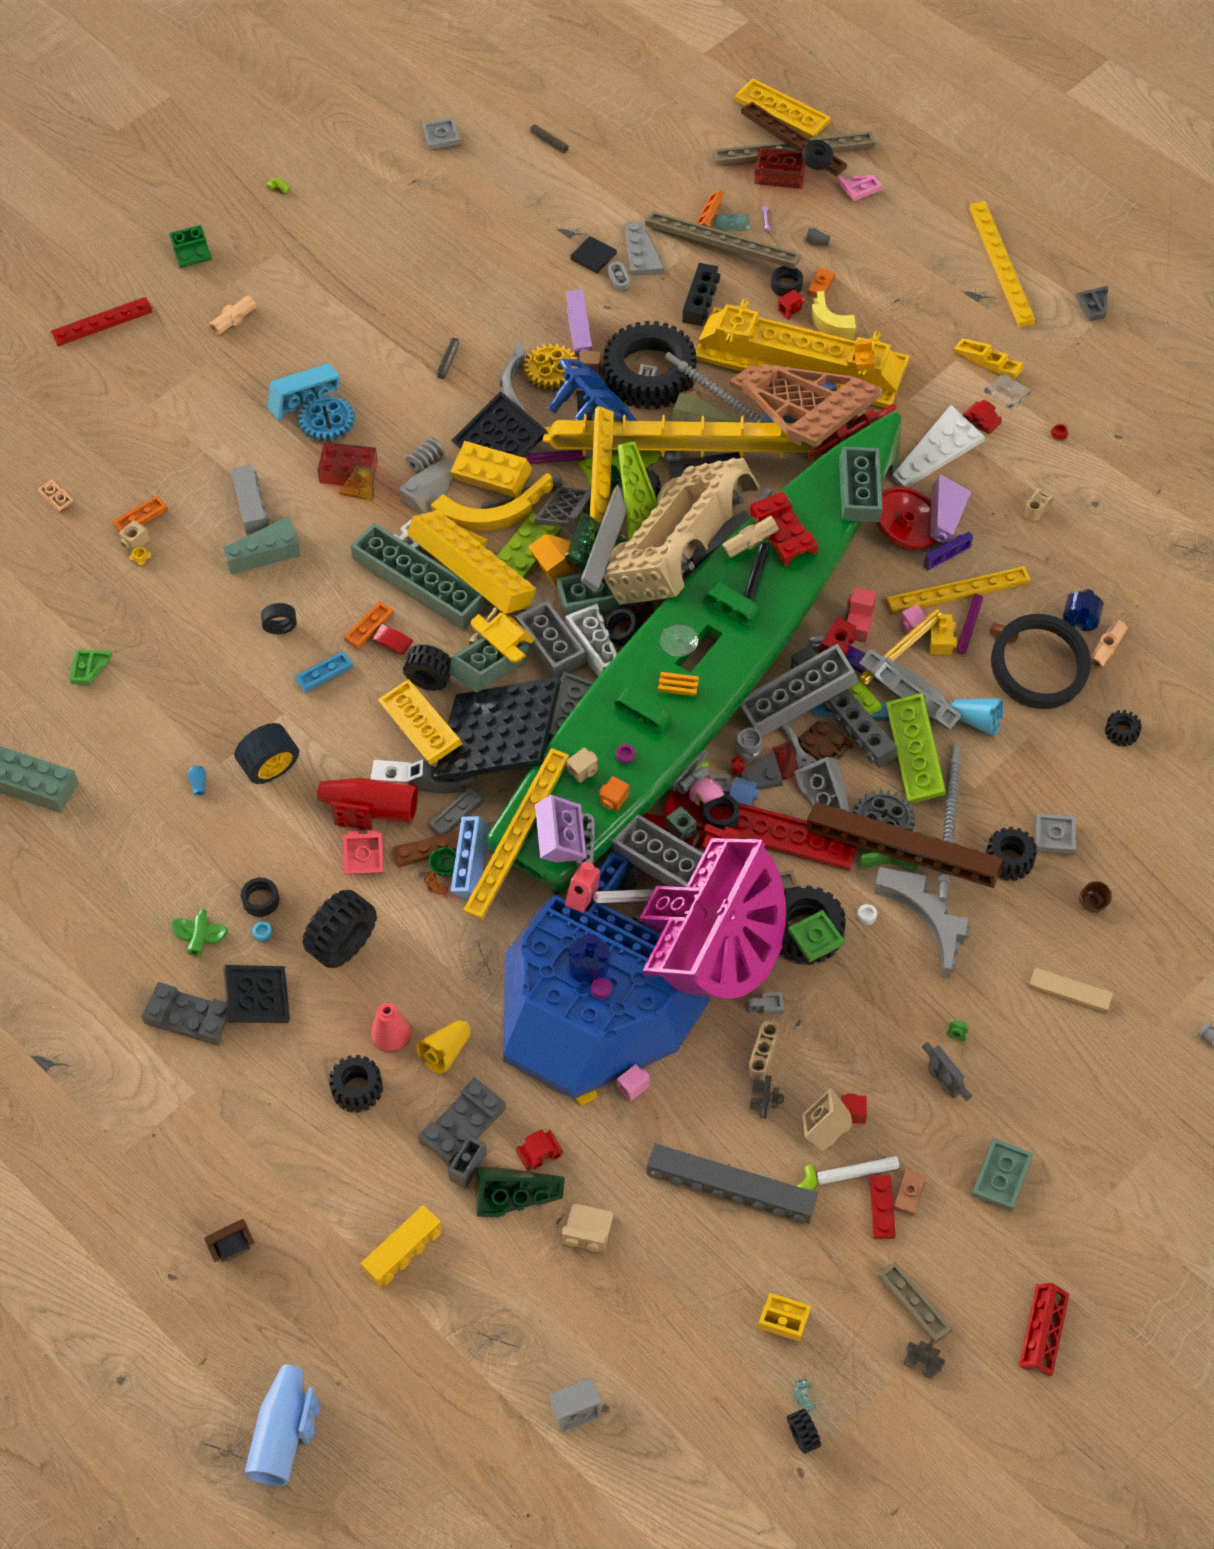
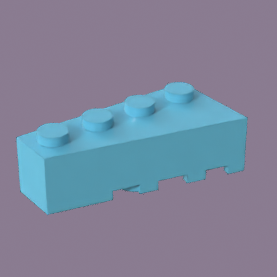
[267,363,340,420]

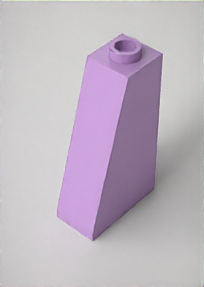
[566,289,592,359]
[930,474,971,544]

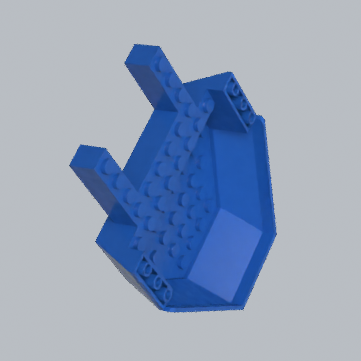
[503,852,710,1099]

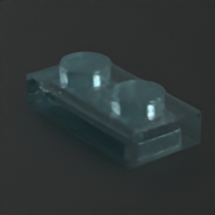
[715,214,749,231]

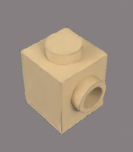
[566,747,598,783]

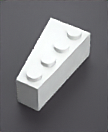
[565,604,617,676]

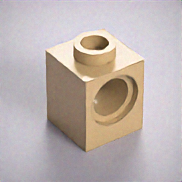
[119,520,150,551]

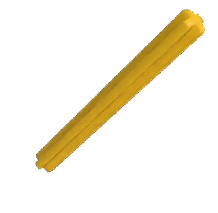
[860,609,943,685]

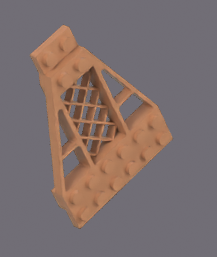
[729,364,883,447]

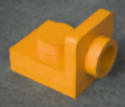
[854,340,874,370]

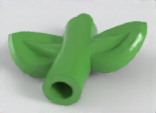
[172,909,228,956]

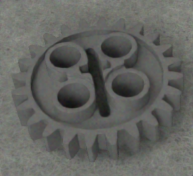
[853,789,915,831]

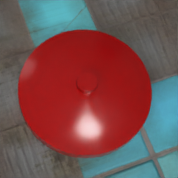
[875,486,936,550]

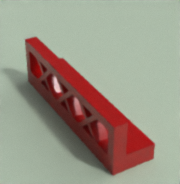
[1019,1283,1070,1376]

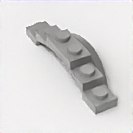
[500,343,524,411]
[859,649,962,731]

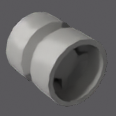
[736,728,762,763]

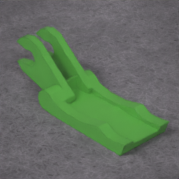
[860,852,919,871]

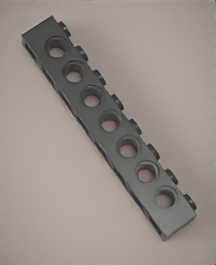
[791,645,897,768]

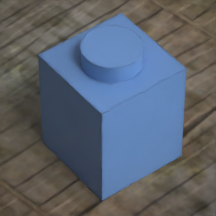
[729,777,760,806]

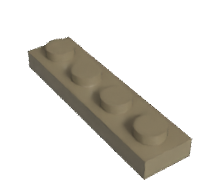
[878,1261,952,1343]

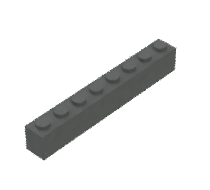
[647,1143,818,1224]

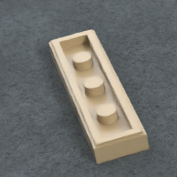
[1029,967,1113,1013]

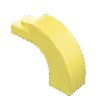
[811,291,856,340]

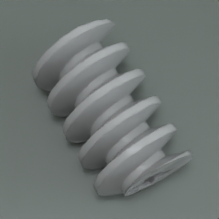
[405,437,444,472]

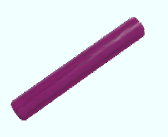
[524,450,585,464]
[956,593,983,655]

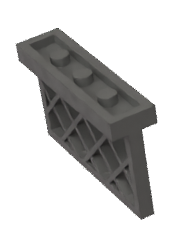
[534,486,591,534]

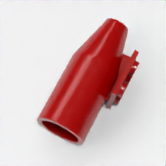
[317,777,418,830]

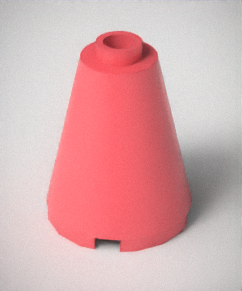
[371,1003,411,1052]

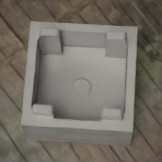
[549,1377,602,1433]

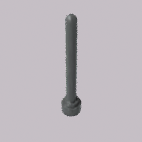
[481,473,562,509]

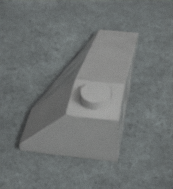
[794,757,850,812]

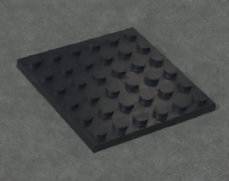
[434,677,561,782]

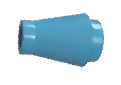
[187,766,206,796]

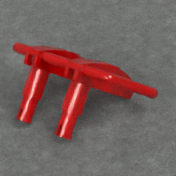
[806,404,897,461]

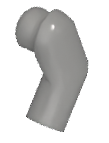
[664,451,684,463]

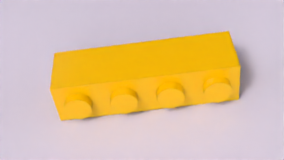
[360,1205,442,1288]

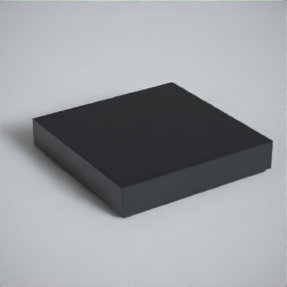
[570,236,617,273]

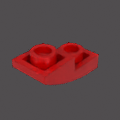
[371,624,413,655]

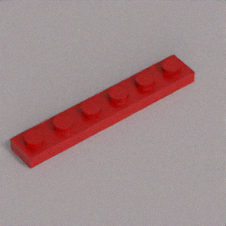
[51,297,153,346]

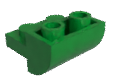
[169,225,212,268]

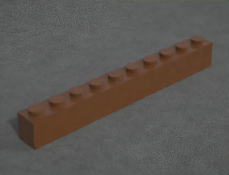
[807,802,1003,888]

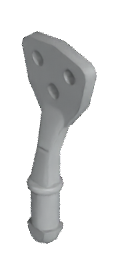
[782,723,817,770]

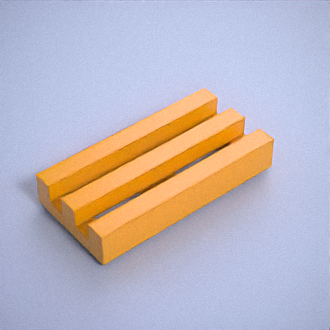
[658,672,699,696]

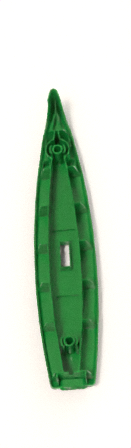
[487,412,902,896]

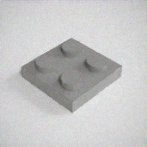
[422,118,461,150]
[1035,814,1076,854]

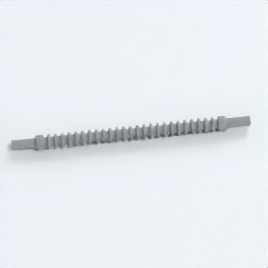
[665,352,808,457]
[938,744,961,902]

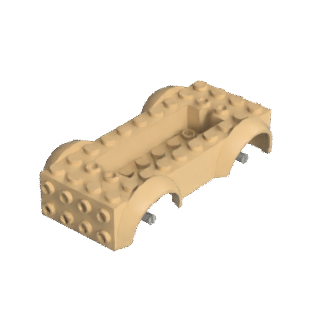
[603,458,760,605]

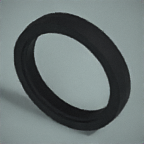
[991,614,1091,709]

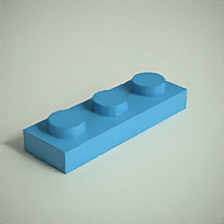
[295,651,353,693]

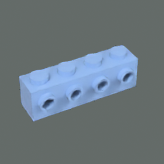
[451,816,490,899]

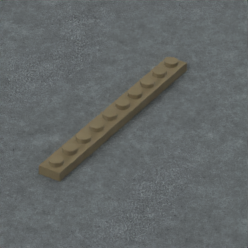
[714,131,875,166]
[645,211,801,269]

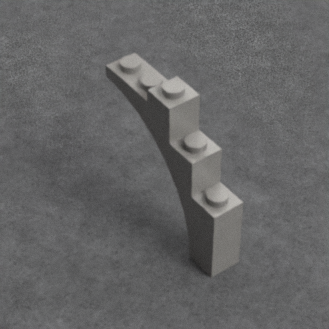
[874,867,970,978]

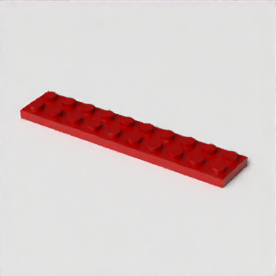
[662,790,857,871]

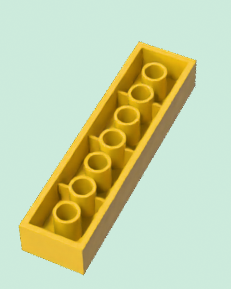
[407,510,536,614]

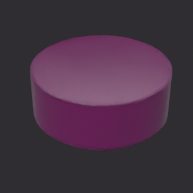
[616,744,635,765]
[591,978,612,999]

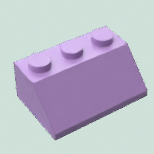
[535,795,587,863]

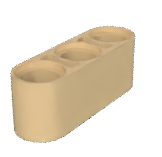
[748,1020,779,1081]

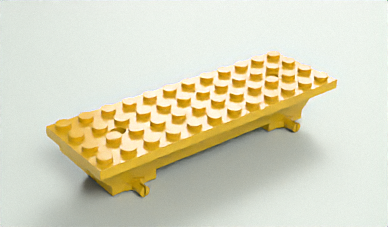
[696,299,910,408]

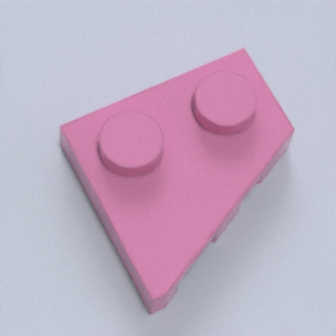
[838,175,882,201]

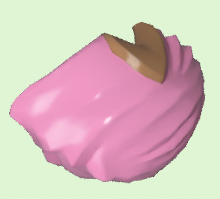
[689,778,724,806]

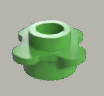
[947,1021,969,1041]

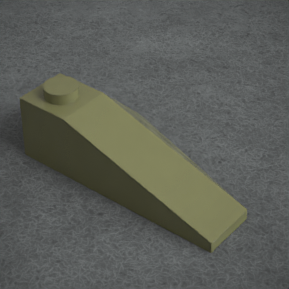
[671,392,740,422]

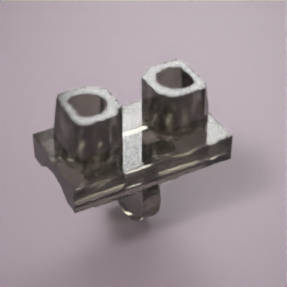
[750,1075,785,1119]
[903,1339,945,1380]

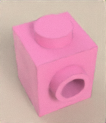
[900,605,926,633]
[617,1064,650,1102]

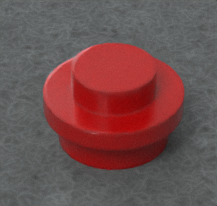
[1051,424,1069,441]
[731,756,745,775]

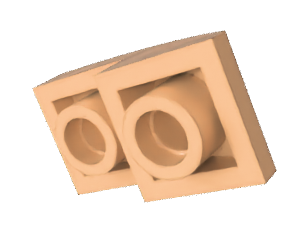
[38,479,74,512]

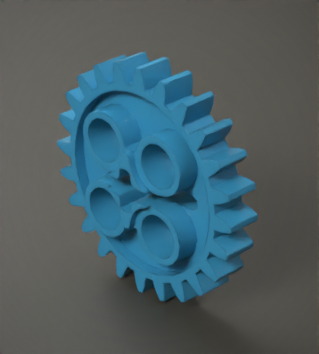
[298,394,355,443]

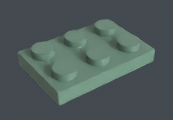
[972,1138,1034,1211]

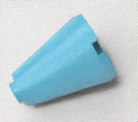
[950,698,1004,736]

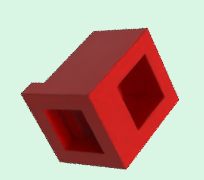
[778,290,805,320]

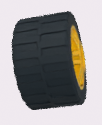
[234,723,300,784]

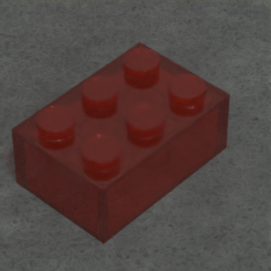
[754,147,806,189]
[317,442,378,488]

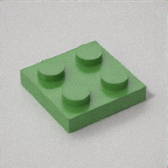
[788,910,845,963]

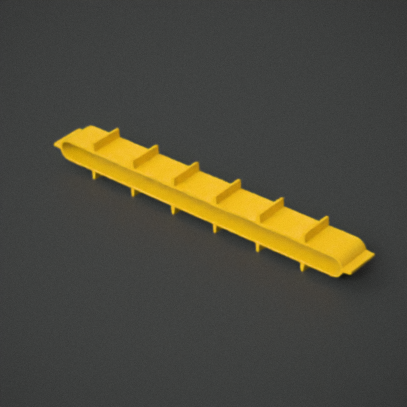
[543,414,823,459]

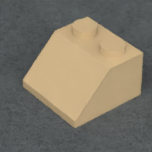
[802,1088,852,1152]

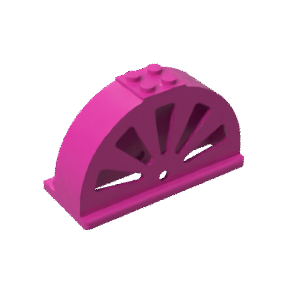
[639,838,786,999]

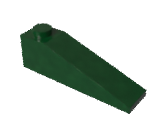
[475,1167,565,1217]

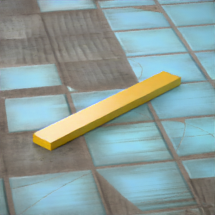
[886,566,1031,615]

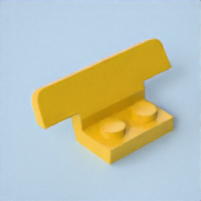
[471,612,535,663]

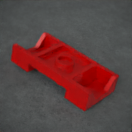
[750,491,818,567]

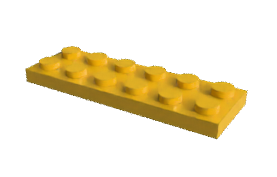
[734,78,831,138]
[378,679,462,765]

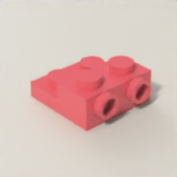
[343,830,384,875]

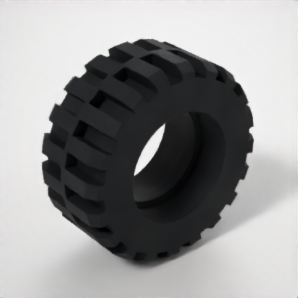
[779,885,846,965]
[302,890,377,968]

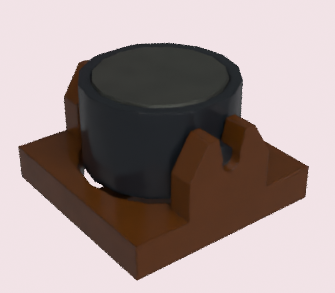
[204,1219,254,1263]

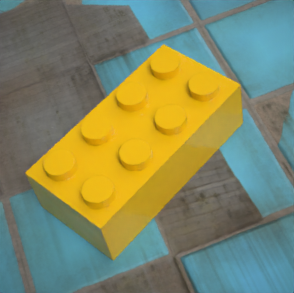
[450,441,532,498]

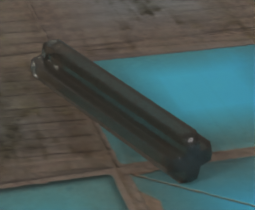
[530,124,569,153]
[436,337,460,379]

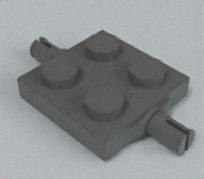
[922,1042,972,1101]

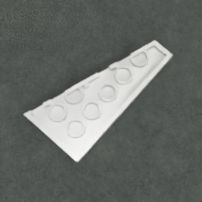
[892,405,985,487]

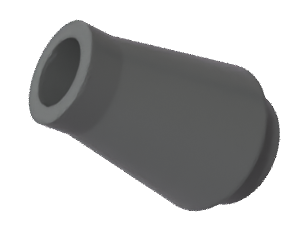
[805,228,831,246]

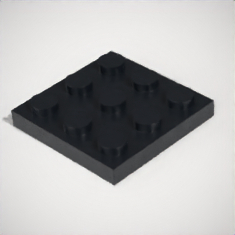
[223,965,290,1023]

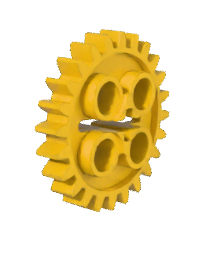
[523,343,578,390]

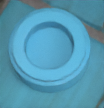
[252,922,273,942]

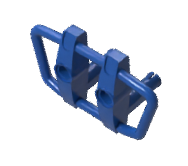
[547,358,637,421]

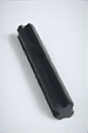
[744,542,770,601]

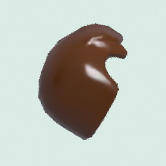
[1079,881,1112,913]

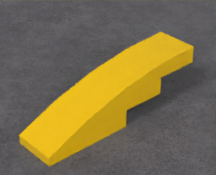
[954,338,1024,379]

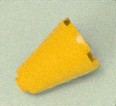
[416,1020,471,1074]

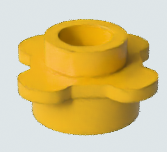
[129,547,151,565]

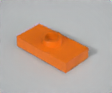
[807,268,835,297]

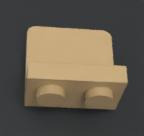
[562,1204,613,1253]

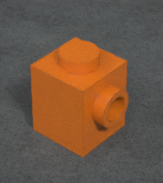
[599,776,630,812]

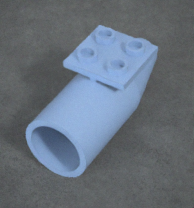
[244,1365,320,1486]

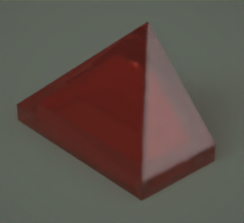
[772,742,799,780]

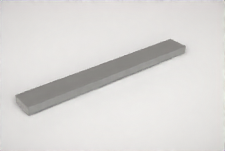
[581,485,628,592]

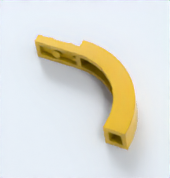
[431,473,553,531]

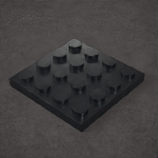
[452,391,547,458]

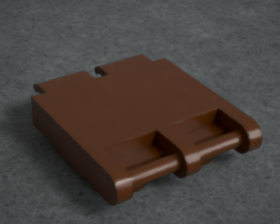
[798,720,854,761]

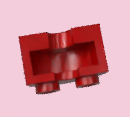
[962,400,1002,434]
[516,1129,564,1171]

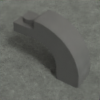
[407,759,477,794]

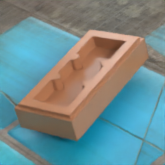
[894,1169,926,1216]

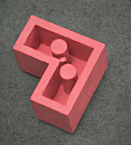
[844,587,876,642]

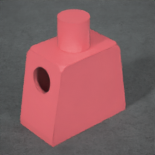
[565,861,600,913]

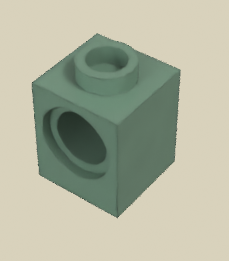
[666,807,696,841]

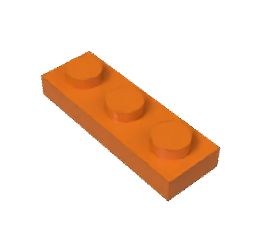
[696,190,725,227]
[112,495,168,532]
[344,601,394,650]

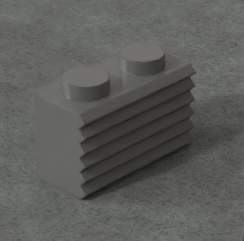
[448,1136,487,1188]

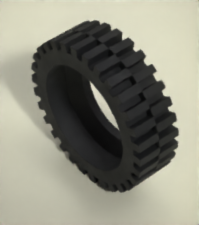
[603,321,696,409]

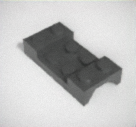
[141,982,228,1046]
[418,1077,506,1167]

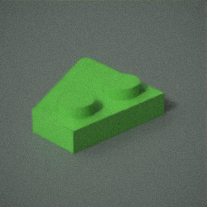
[70,650,112,685]

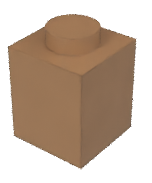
[579,350,603,376]

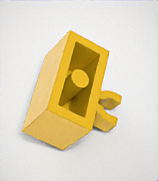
[928,614,957,655]

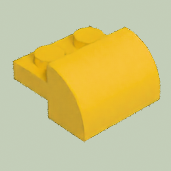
[758,1293,811,1342]

